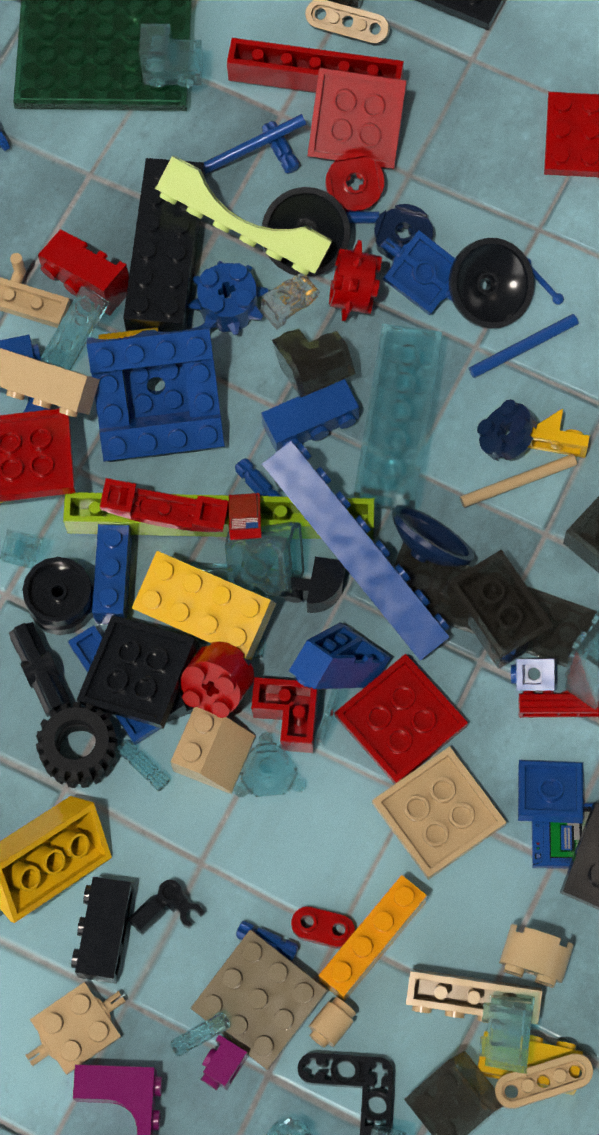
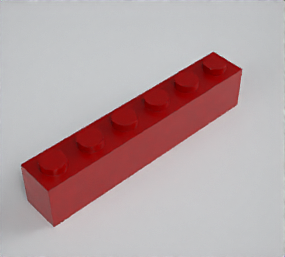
[227,38,404,92]

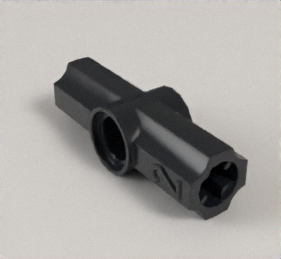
[9,622,71,717]

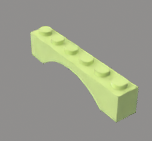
[155,156,332,275]

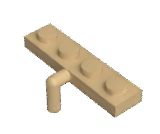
[0,253,71,329]

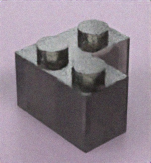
[272,328,356,398]

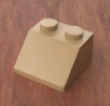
[170,707,256,794]

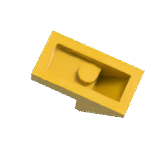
[527,409,590,458]

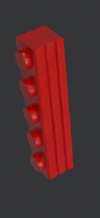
[518,690,599,718]

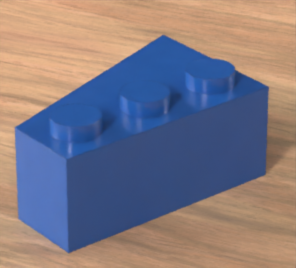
[289,622,391,689]

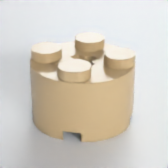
[499,924,574,988]

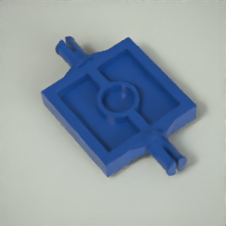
[380,230,455,315]

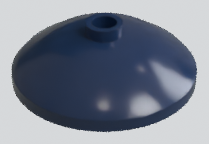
[392,505,474,567]

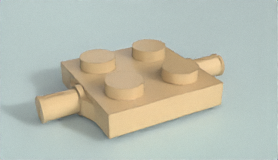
[25,982,126,1075]

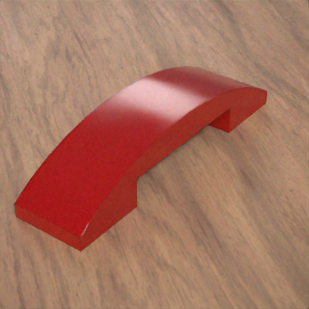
[100,478,229,532]

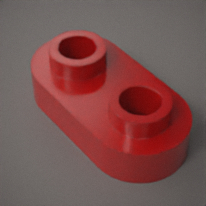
[291,907,355,949]

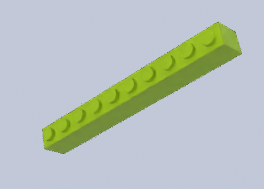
[63,492,374,540]

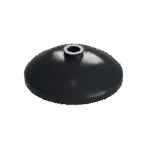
[262,187,350,277]
[449,238,534,328]

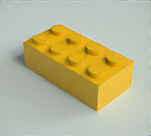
[132,551,276,661]

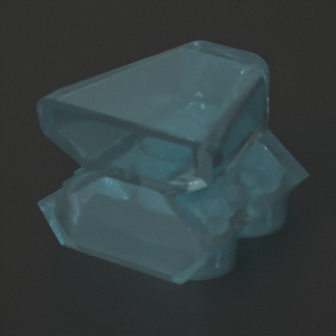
[225,522,304,596]

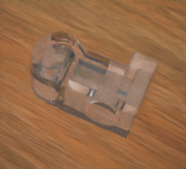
[261,273,320,330]

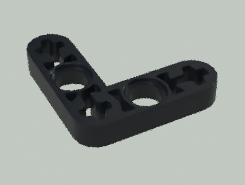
[297,1053,393,1135]

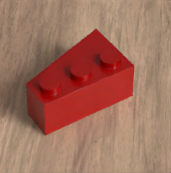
[38,229,129,316]

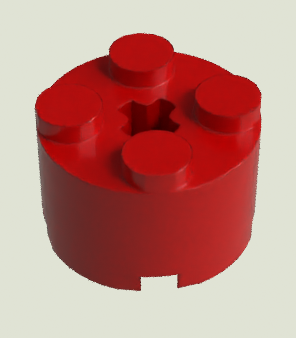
[181,641,254,718]

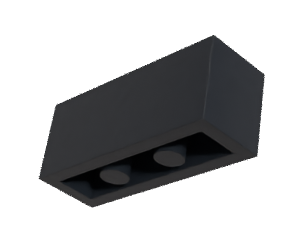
[71,877,134,984]

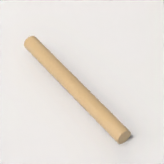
[460,454,577,508]

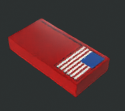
[229,493,262,540]

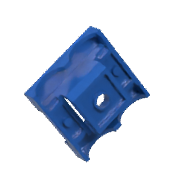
[86,323,225,461]

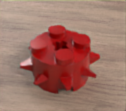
[329,240,382,321]

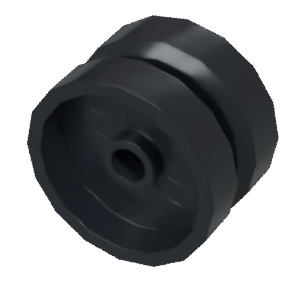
[22,557,94,635]

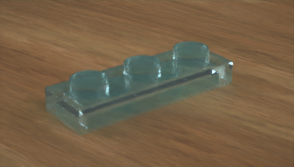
[41,286,110,370]

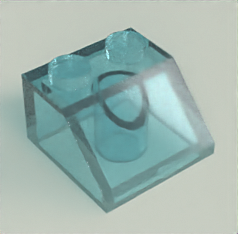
[479,995,533,1074]

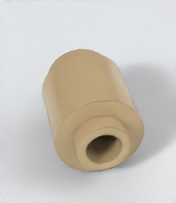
[308,997,356,1048]

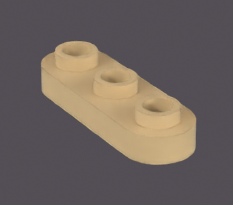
[305,0,390,44]
[494,1054,593,1109]

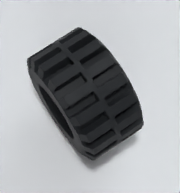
[36,702,119,788]

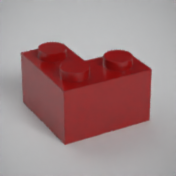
[251,677,318,753]

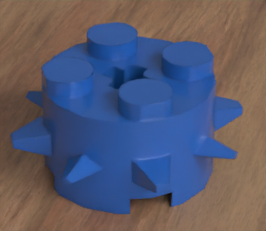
[188,261,268,335]

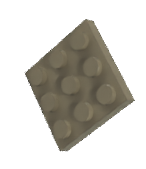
[190,930,329,1070]

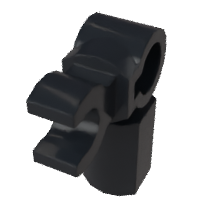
[128,880,204,935]

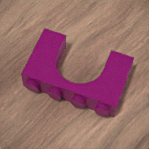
[73,1065,162,1135]

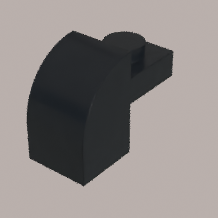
[278,556,346,613]

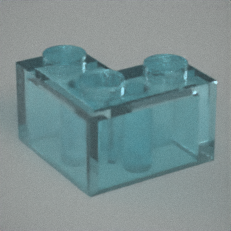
[139,24,203,87]

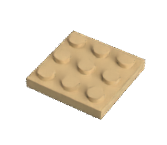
[372,746,507,880]

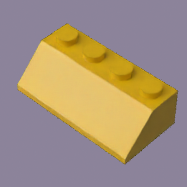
[0,796,112,923]

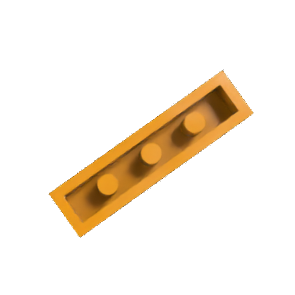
[318,875,427,1002]

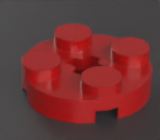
[325,152,384,212]

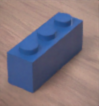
[261,377,359,452]
[92,524,132,625]

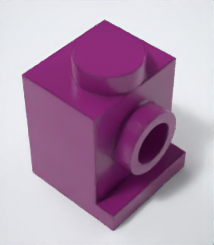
[200,1035,248,1091]

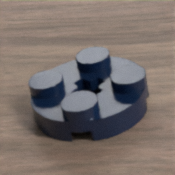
[374,204,433,260]
[477,399,537,461]

